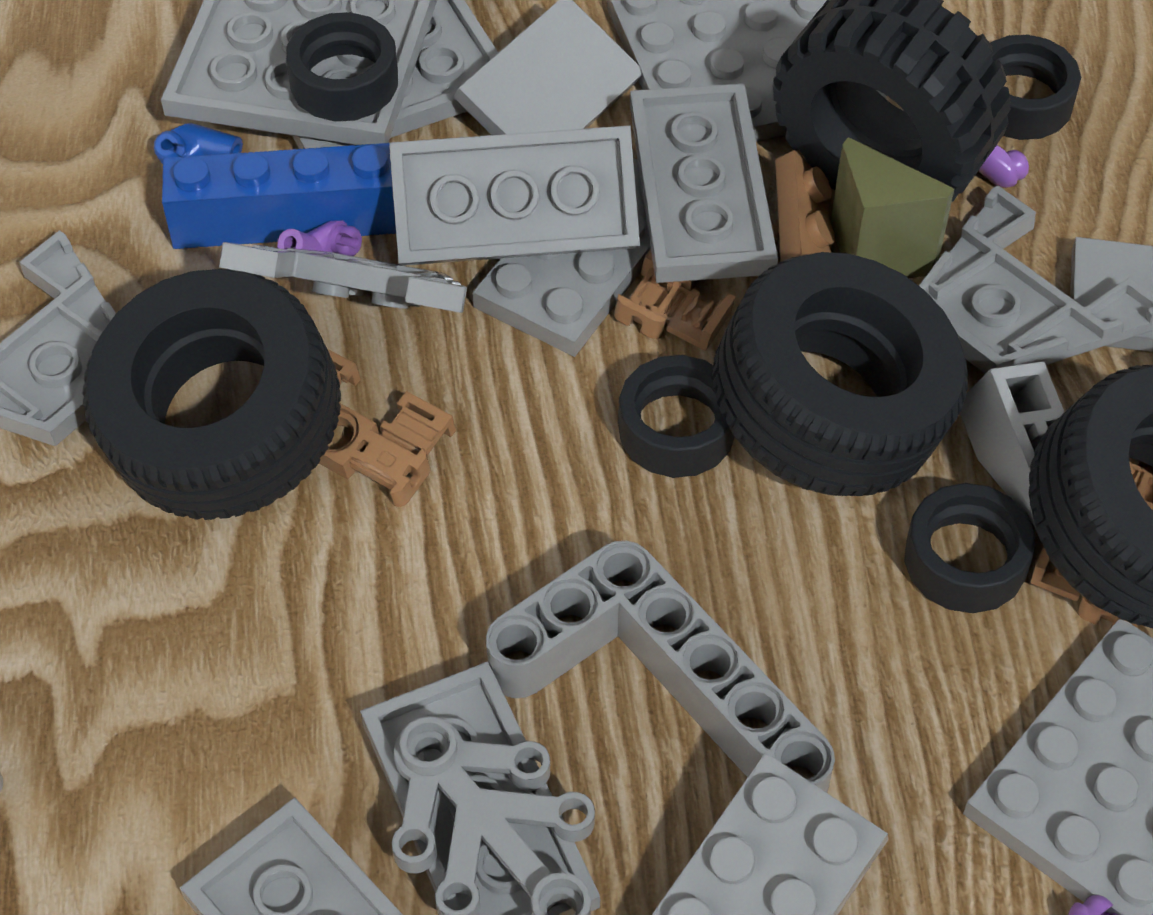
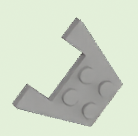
[919,185,1153,374]
[0,230,116,446]
[219,242,467,313]

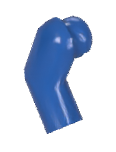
[153,123,243,164]

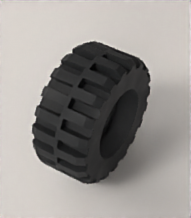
[773,0,1011,202]

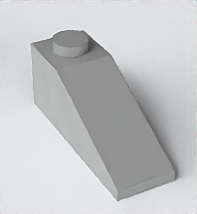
[960,361,1064,530]

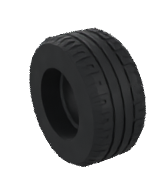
[712,252,968,496]
[82,269,341,520]
[1029,365,1153,628]

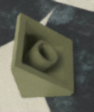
[831,137,954,278]

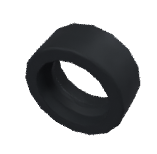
[286,12,398,122]
[990,34,1082,140]
[618,355,735,478]
[904,483,1035,613]

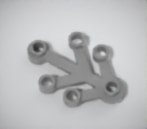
[392,716,595,915]

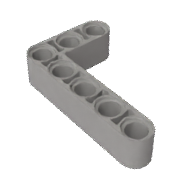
[486,540,835,793]

